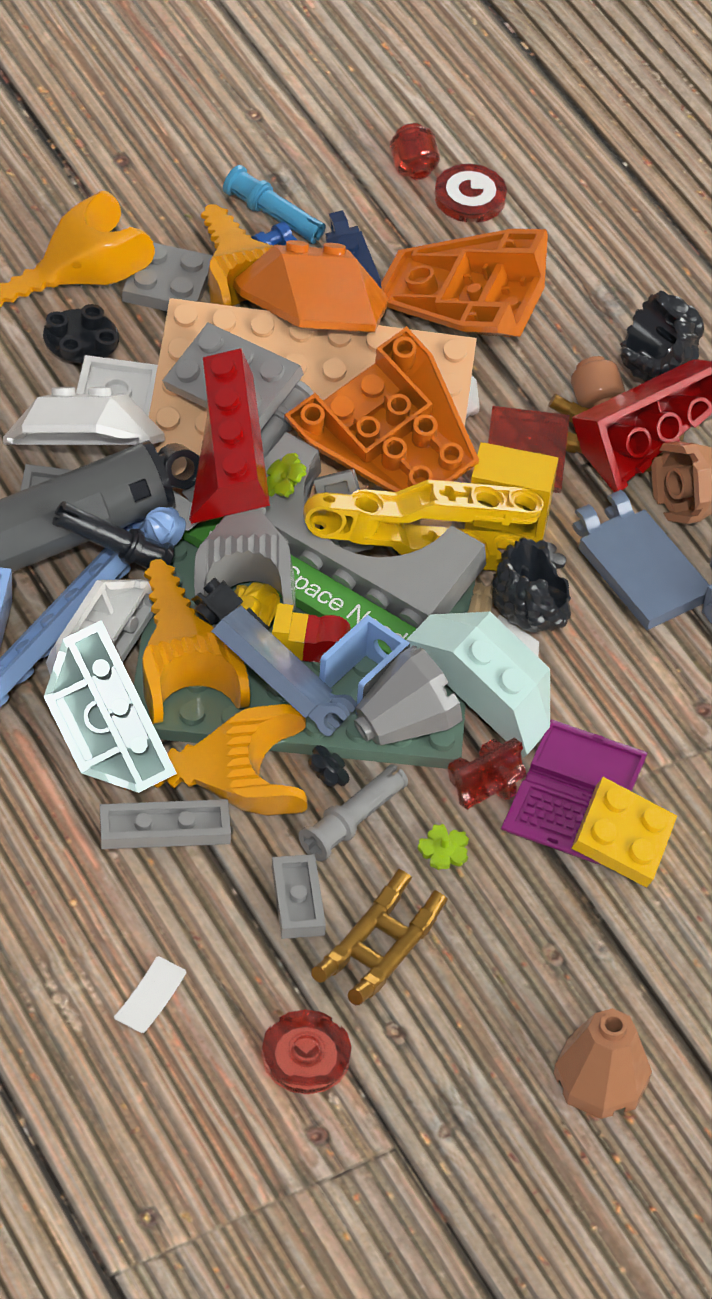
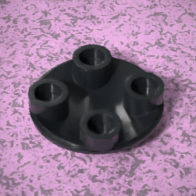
[43,304,119,363]

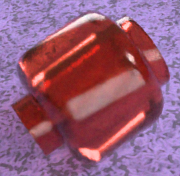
[390,123,440,180]

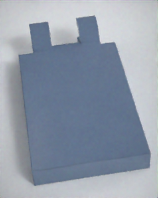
[572,490,709,630]
[212,605,357,736]

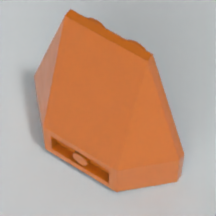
[284,326,479,492]

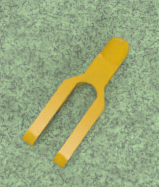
[303,480,544,571]

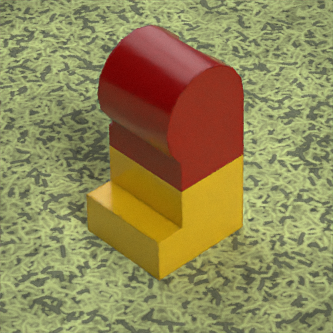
[272,603,351,663]

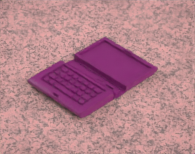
[501,719,648,865]

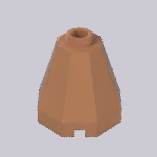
[651,441,712,524]
[553,1008,652,1119]

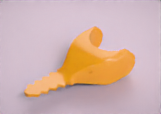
[0,191,155,307]
[201,204,273,306]
[142,559,250,724]
[122,704,307,816]

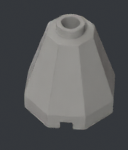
[354,645,463,745]

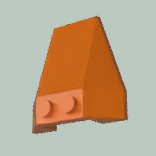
[381,229,548,337]
[233,240,389,332]

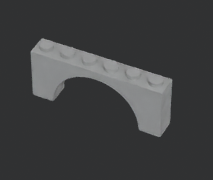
[264,432,486,628]

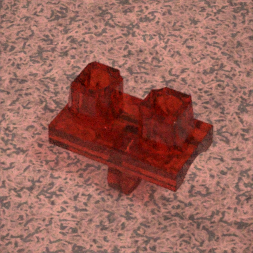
[448,738,527,810]

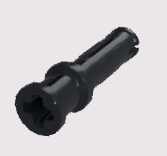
[52,501,174,569]

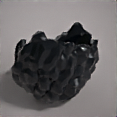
[620,291,704,382]
[492,537,571,633]

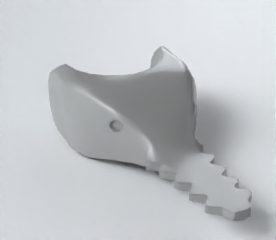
[194,507,296,611]

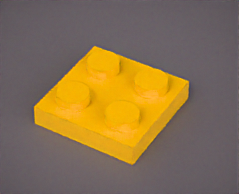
[572,777,677,888]

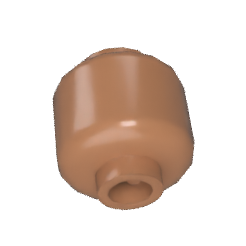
[571,356,625,409]

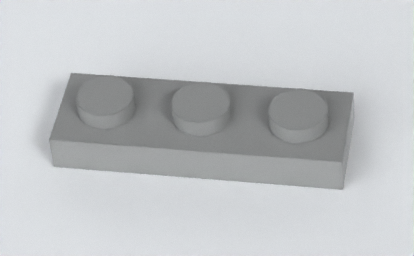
[100,799,231,849]

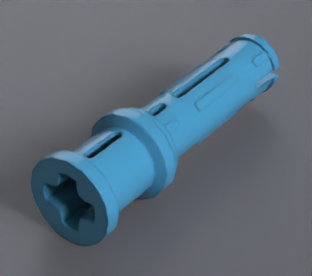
[223,165,326,244]

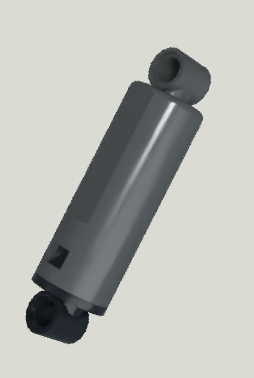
[0,440,200,572]

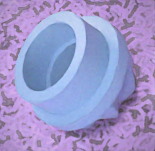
[144,507,186,546]

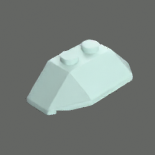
[406,612,550,758]
[44,620,177,793]

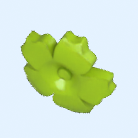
[266,453,307,498]
[417,824,469,870]

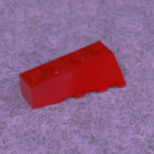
[189,348,270,524]
[572,359,712,492]

